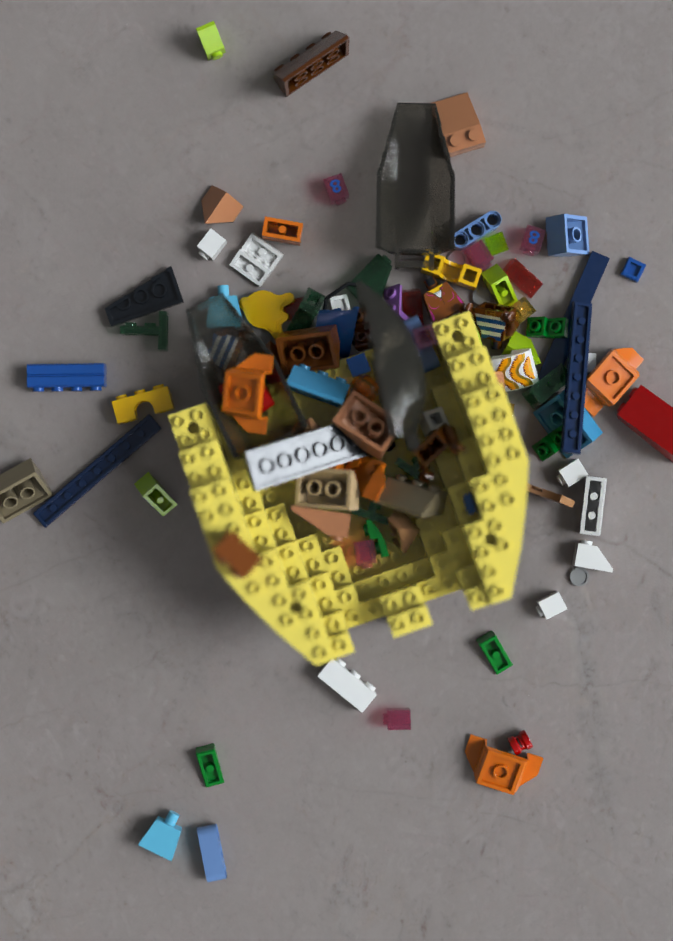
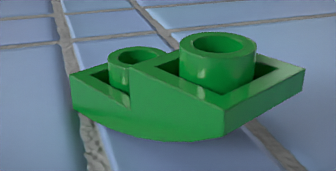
[526,316,569,338]
[531,425,562,462]
[363,520,389,557]

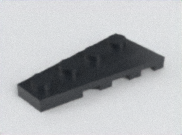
[105,266,184,327]

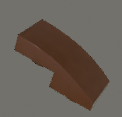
[354,306,376,351]

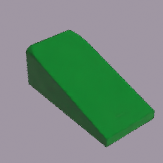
[476,630,513,675]
[196,743,224,787]

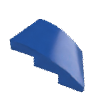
[316,306,359,358]

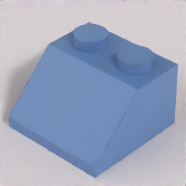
[545,214,590,257]

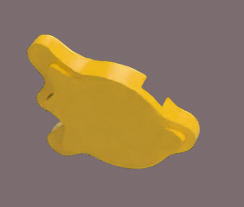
[239,290,295,338]

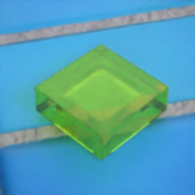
[484,232,509,257]

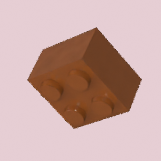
[213,531,262,579]

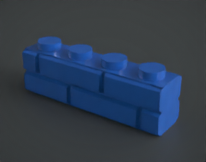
[27,363,107,392]

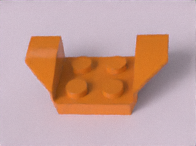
[584,347,644,417]
[222,353,274,435]
[327,456,387,502]
[465,734,544,795]

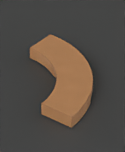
[527,483,575,508]

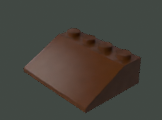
[273,31,349,97]

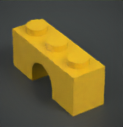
[420,251,482,291]
[111,384,175,425]

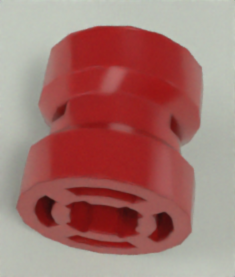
[507,730,533,756]

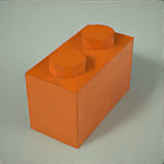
[262,216,303,246]

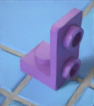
[383,284,409,331]

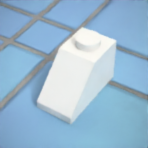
[572,540,613,572]

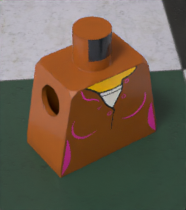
[422,276,464,324]

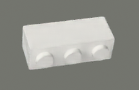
[580,476,607,536]
[317,657,377,713]

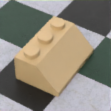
[295,469,360,510]

